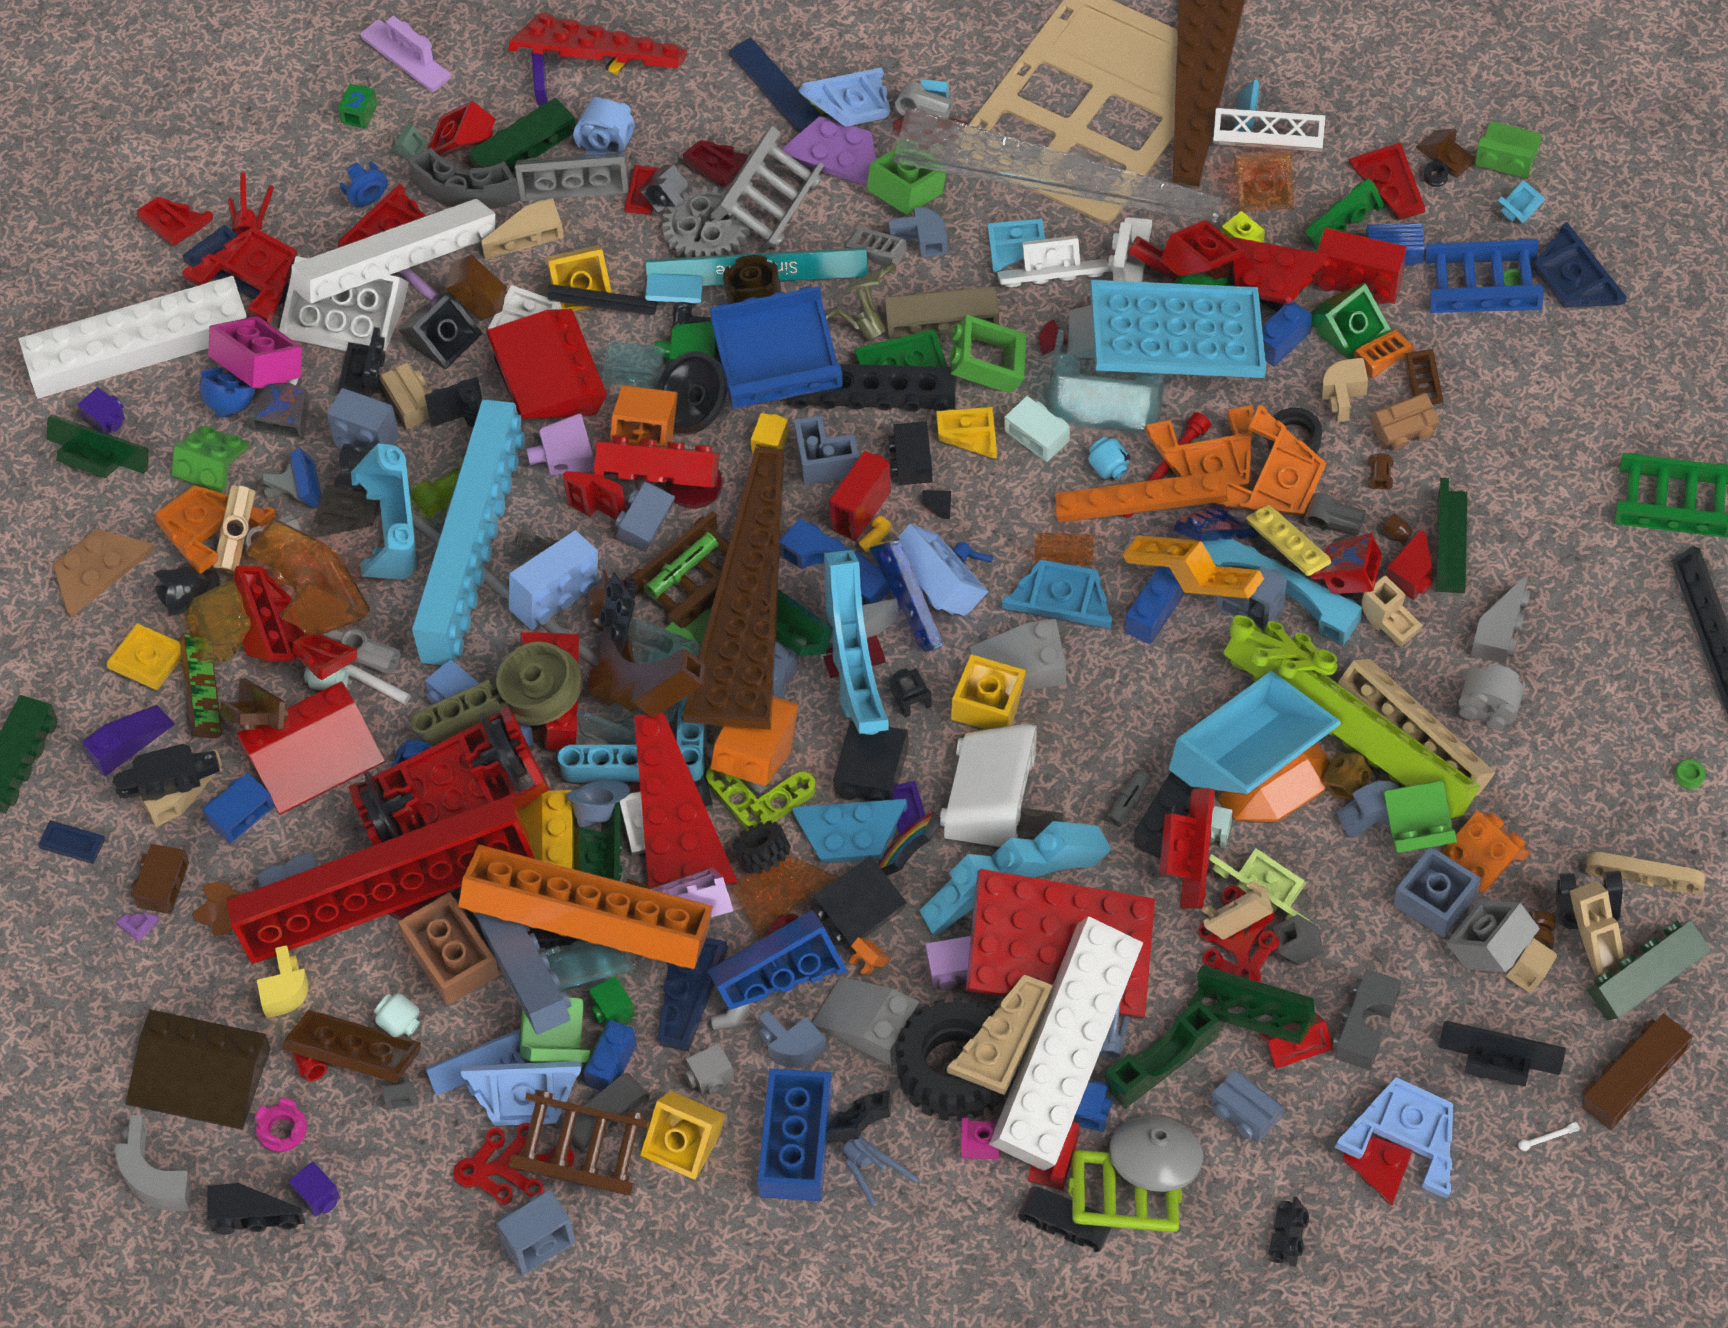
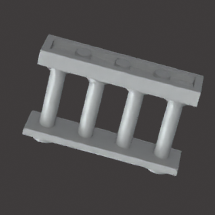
[710,126,824,253]

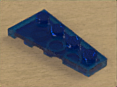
[869,538,944,652]

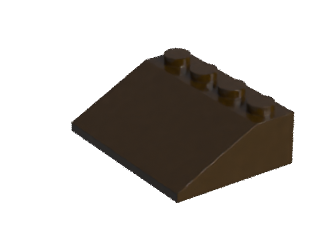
[126,1009,271,1130]

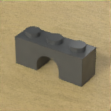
[1332,969,1401,1071]

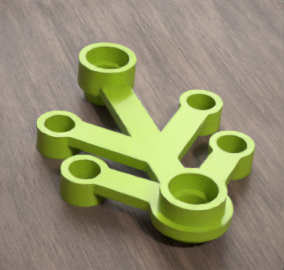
[1229,615,1338,678]

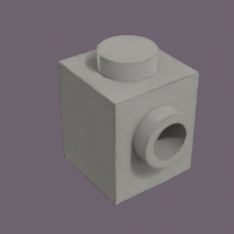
[684,1043,735,1095]

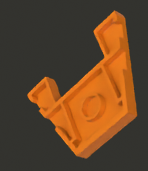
[1214,404,1327,516]
[1145,405,1253,489]
[155,485,276,574]

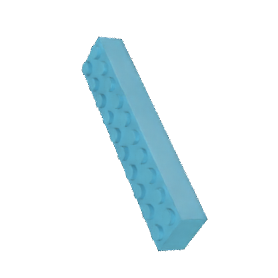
[412,399,525,665]

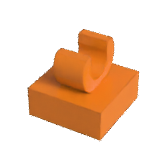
[849,937,891,975]

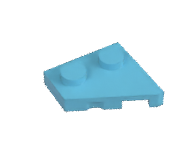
[988,219,1045,272]

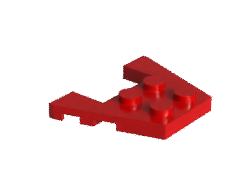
[182,227,298,324]

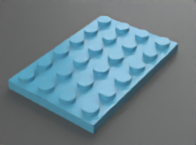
[1090,280,1266,378]

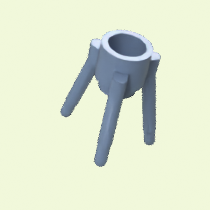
[1099,1003,1130,1058]
[843,1135,919,1207]

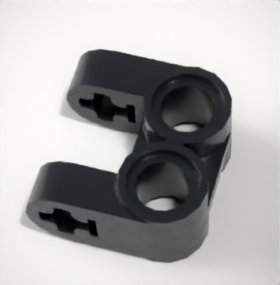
[1555,871,1623,929]

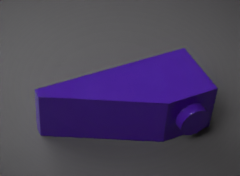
[82,705,175,776]

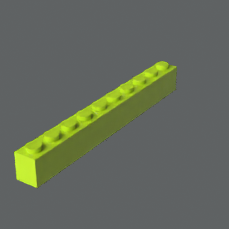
[1222,625,1481,818]

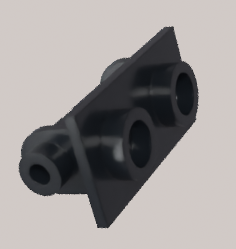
[1268,1197,1309,1267]

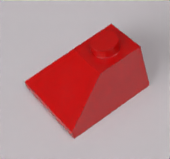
[427,100,496,157]
[1160,220,1245,276]

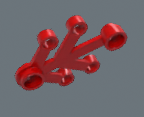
[1198,886,1279,983]
[453,1123,574,1205]

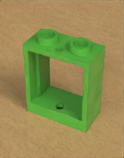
[949,314,1026,392]

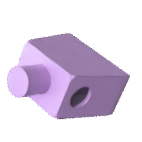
[526,414,594,475]

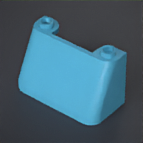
[351,443,417,580]

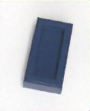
[38,820,105,864]

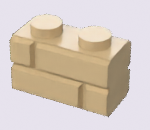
[379,363,432,430]

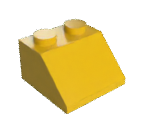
[546,245,612,312]
[951,654,1027,730]
[640,1091,726,1180]

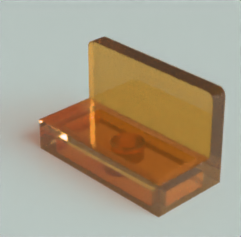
[1035,533,1094,565]

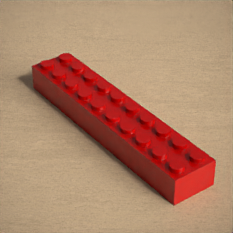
[226,795,535,964]

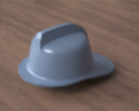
[567,780,630,827]

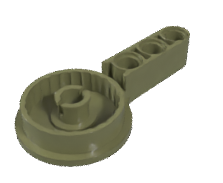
[411,642,582,746]

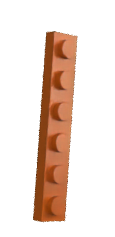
[1056,471,1229,522]

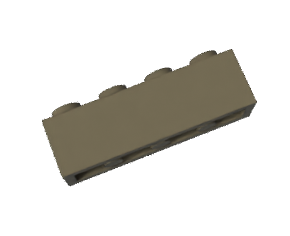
[885,287,1000,339]

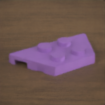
[782,116,876,185]

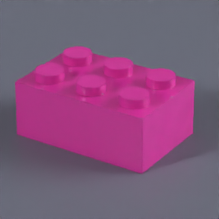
[208,316,302,388]

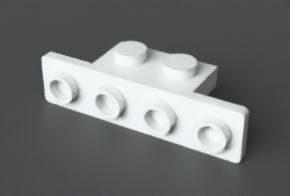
[1108,217,1152,282]
[997,235,1109,287]

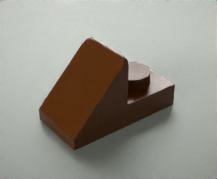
[1416,129,1476,178]

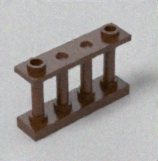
[631,511,730,628]
[509,1089,650,1196]

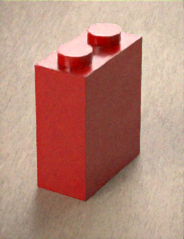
[829,450,891,542]

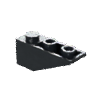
[207,1183,305,1235]

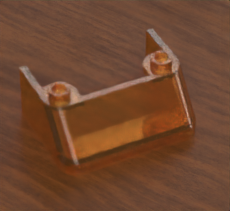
[245,518,370,636]

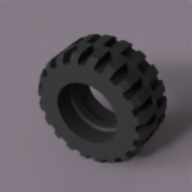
[896,998,1013,1121]

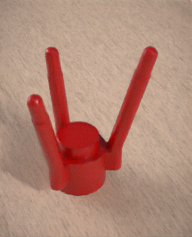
[228,172,274,236]

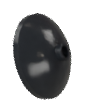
[657,351,727,434]

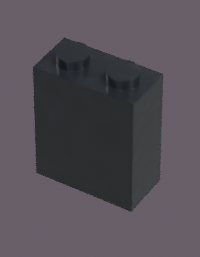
[833,720,909,801]
[810,855,907,951]

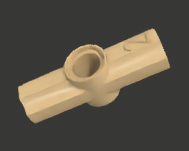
[212,485,255,574]

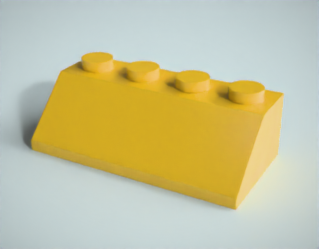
[518,790,575,869]

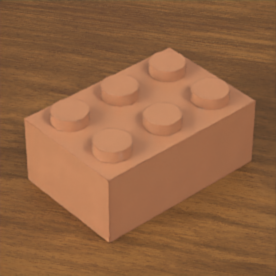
[398,892,500,1006]

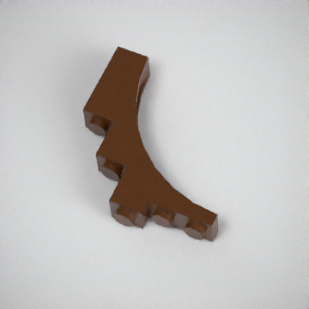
[588,627,705,718]

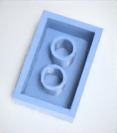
[888,524,989,616]
[509,530,598,630]

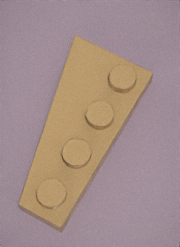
[947,975,1053,1095]

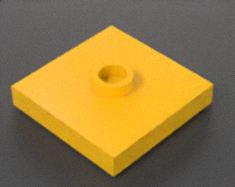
[107,623,182,691]

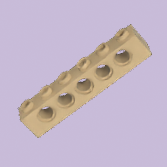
[1338,659,1496,796]

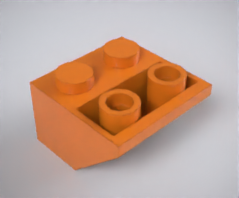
[610,385,678,446]

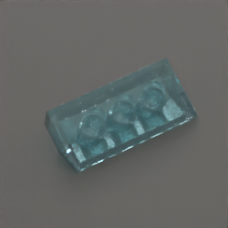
[516,940,637,1002]

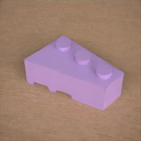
[651,868,734,917]

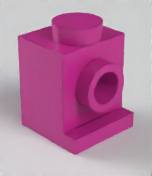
[961,1118,999,1159]

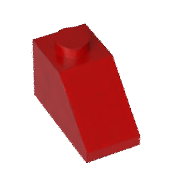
[1386,530,1433,600]

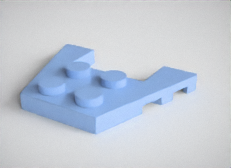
[1334,1077,1453,1198]

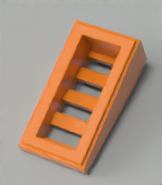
[1354,330,1414,379]

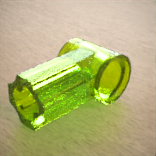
[411,467,461,519]

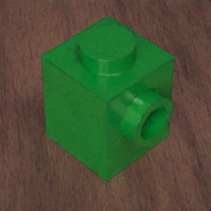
[589,975,635,1025]

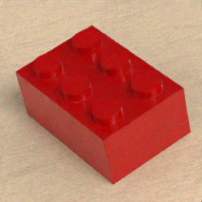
[1314,228,1407,304]

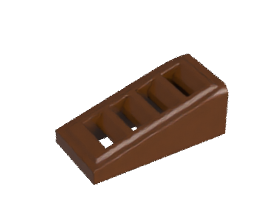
[1404,349,1444,405]

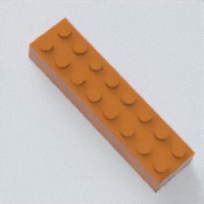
[458,845,713,969]

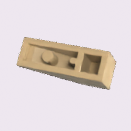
[481,198,564,260]

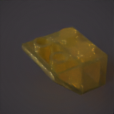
[184,581,251,662]

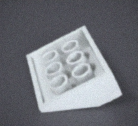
[279,256,409,351]

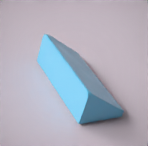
[1233,79,1260,132]
[645,273,703,303]

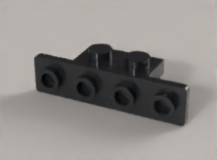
[1439,1021,1566,1087]

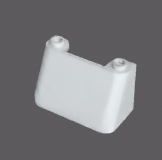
[940,724,1037,847]

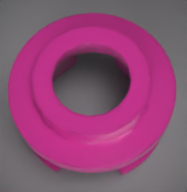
[255,1097,307,1152]

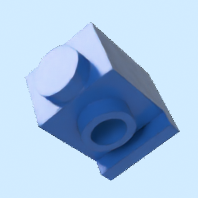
[1075,1081,1112,1132]

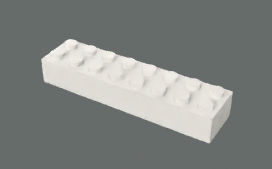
[19,276,247,399]
[989,916,1143,1171]

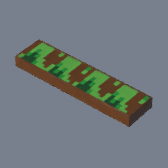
[180,633,222,738]

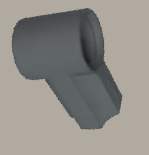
[1304,493,1365,535]

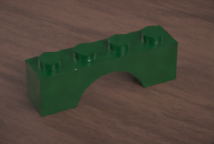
[1105,1000,1220,1109]

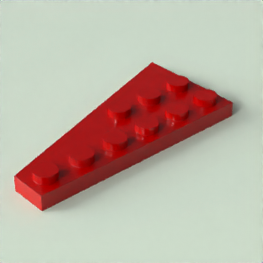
[508,13,687,68]
[634,712,739,888]

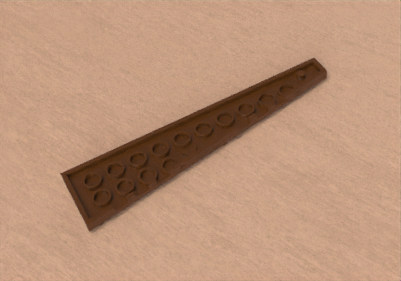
[683,448,784,730]

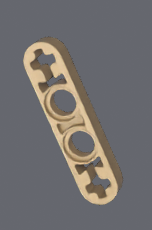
[1585,852,1706,895]

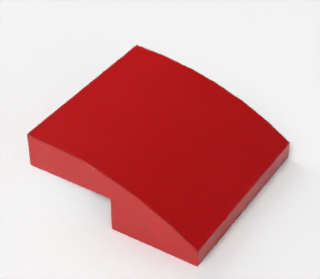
[562,471,626,520]

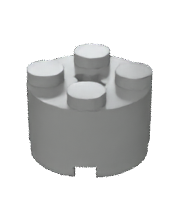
[1459,663,1525,730]

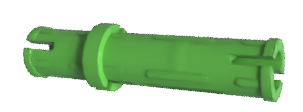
[644,532,718,600]

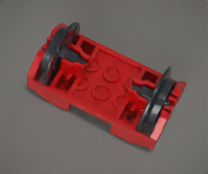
[349,706,550,846]

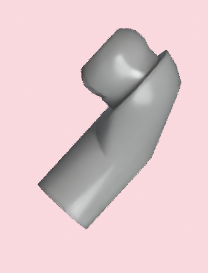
[711,1004,750,1031]

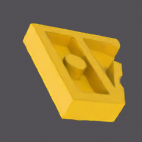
[936,407,997,459]

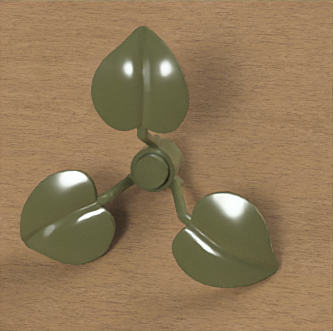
[825,263,896,341]

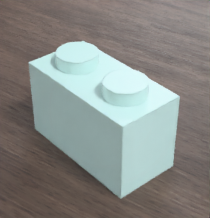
[1004,396,1070,462]

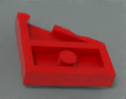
[293,631,357,680]

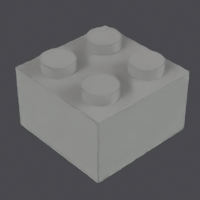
[1446,900,1540,973]

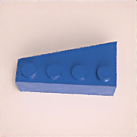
[707,910,848,1010]

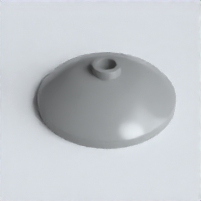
[1109,1115,1203,1192]

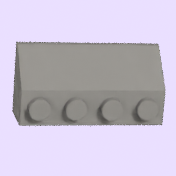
[515,152,629,201]

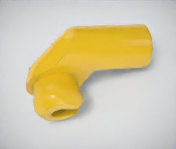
[858,516,892,553]

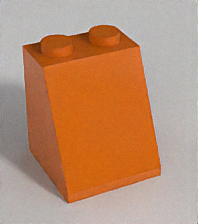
[711,696,799,787]

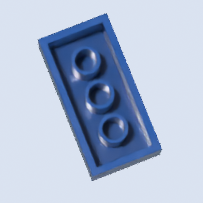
[757,1068,833,1201]

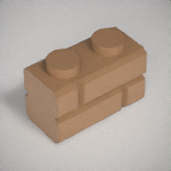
[1370,393,1439,450]

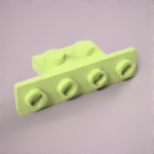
[1208,848,1312,923]

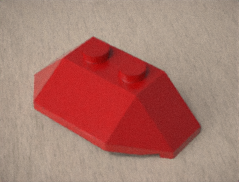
[231,566,304,662]

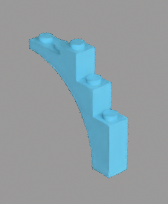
[824,550,889,735]
[919,821,1112,935]

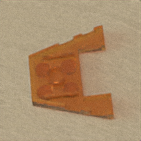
[733,855,839,940]

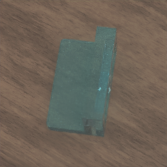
[603,342,664,389]

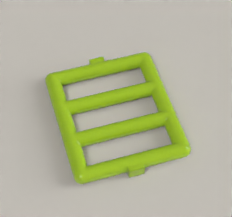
[1068,1150,1182,1232]

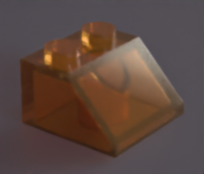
[1233,150,1294,212]

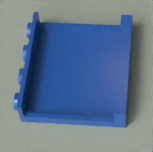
[710,286,842,409]

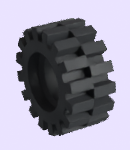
[732,821,791,874]

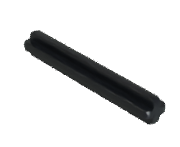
[547,284,657,316]

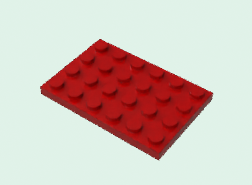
[966,869,1155,1018]

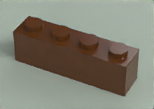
[1582,1013,1693,1130]

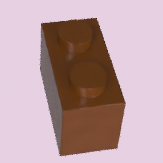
[445,254,507,321]
[131,844,189,914]

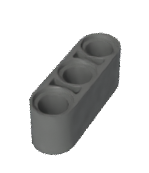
[571,1073,650,1153]

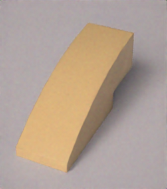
[1570,881,1624,976]

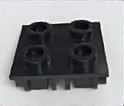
[424,377,482,428]
[599,572,638,653]

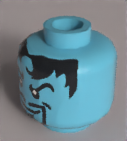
[1088,437,1130,480]

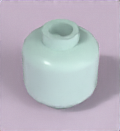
[374,993,420,1037]

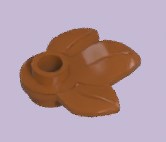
[192,882,244,935]

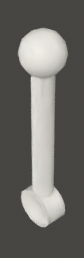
[1518,1122,1580,1151]

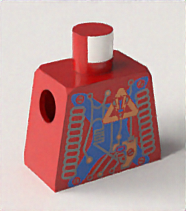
[1310,533,1382,594]

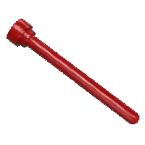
[1123,412,1211,518]

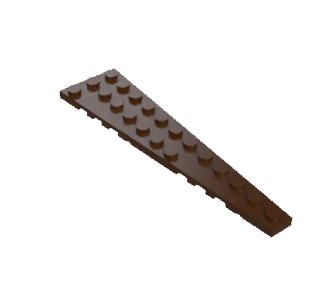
[1173,0,1245,187]

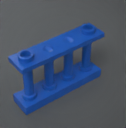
[1425,239,1544,313]

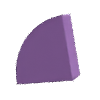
[116,912,159,942]

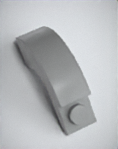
[115,1115,192,1211]

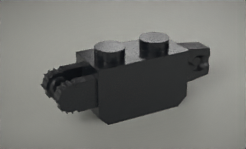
[112,744,220,801]

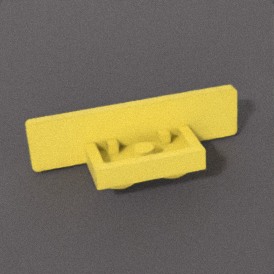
[1246,505,1331,576]

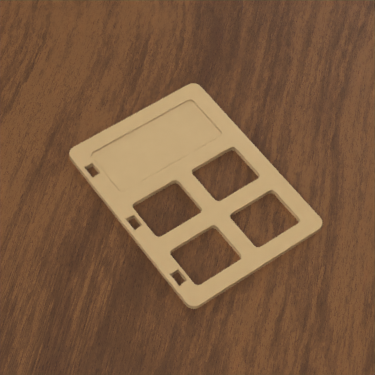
[954,0,1178,223]

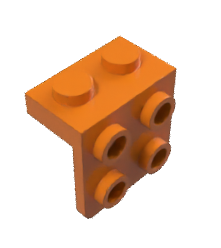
[1441,810,1531,893]

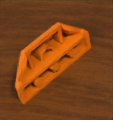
[1217,743,1330,822]

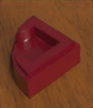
[1039,320,1067,355]

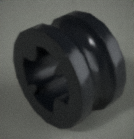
[1424,161,1449,187]

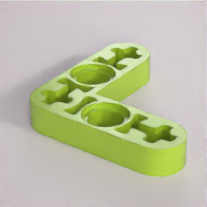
[706,767,816,831]

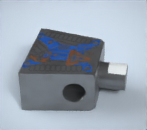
[249,378,310,439]

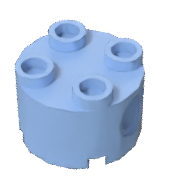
[573,97,635,155]

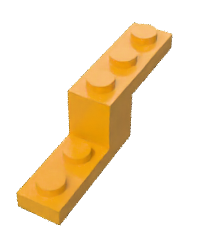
[1122,535,1264,599]

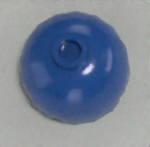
[199,367,256,417]

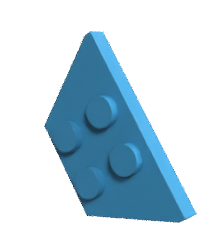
[1002,560,1112,629]
[793,799,908,863]

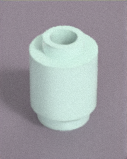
[304,666,349,691]

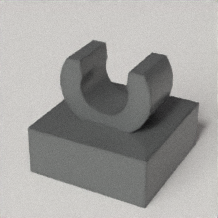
[382,1073,418,1110]

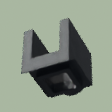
[890,668,932,718]

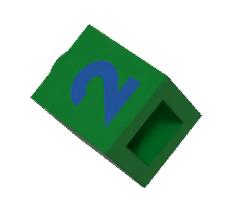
[338,84,378,129]

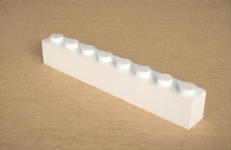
[292,198,495,304]

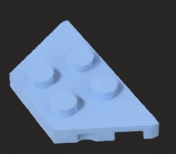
[798,68,891,127]
[461,1061,582,1126]

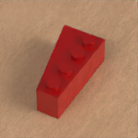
[594,435,720,488]
[520,632,579,750]

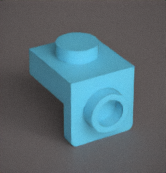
[1498,180,1545,223]

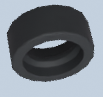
[1268,407,1322,454]

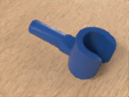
[953,542,993,563]

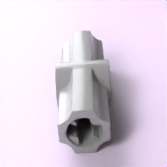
[314,622,401,674]

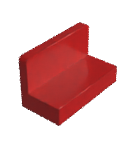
[1258,1012,1333,1069]
[1028,1122,1080,1190]

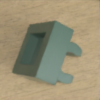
[391,124,428,161]

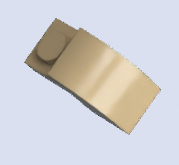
[1322,358,1368,422]
[1362,575,1423,648]

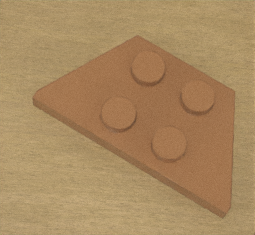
[53,529,155,618]

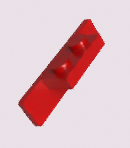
[1159,788,1215,909]

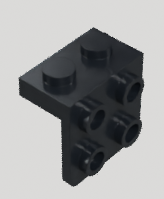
[337,327,386,398]

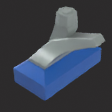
[261,448,324,509]

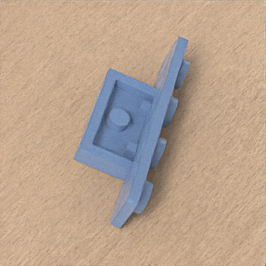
[426,1029,525,1096]

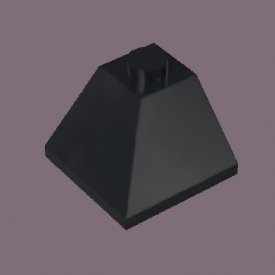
[398,291,483,369]

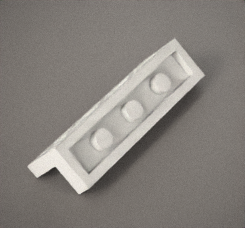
[1213,108,1325,152]

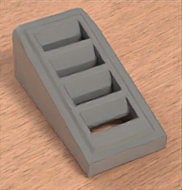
[845,227,907,266]

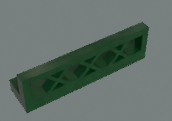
[1436,478,1468,593]
[776,589,833,656]
[1188,966,1316,1045]

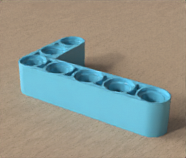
[558,696,707,783]

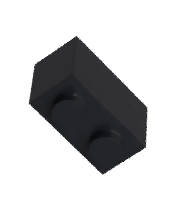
[888,421,933,485]

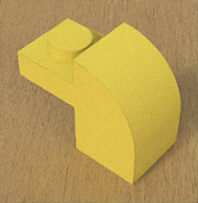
[257,945,309,1018]

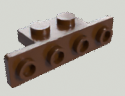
[220,678,288,730]

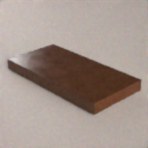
[283,1010,421,1083]

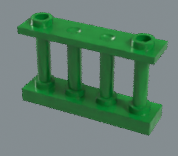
[1614,453,1728,538]

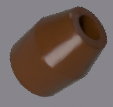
[1381,513,1413,543]

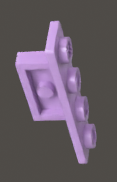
[361,16,451,92]

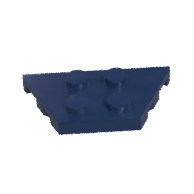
[1533,222,1626,308]

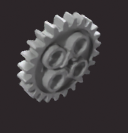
[662,186,751,257]

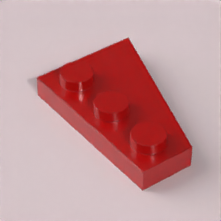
[1348,142,1426,220]

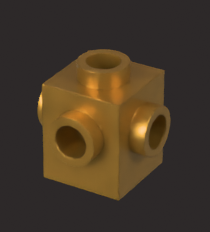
[1321,752,1373,801]

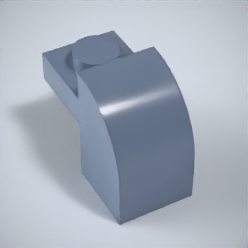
[888,207,948,257]
[1336,781,1401,838]
[758,1010,827,1067]

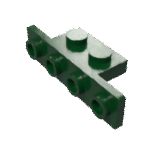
[46,414,149,478]
[574,802,623,881]

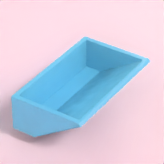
[1169,670,1341,794]

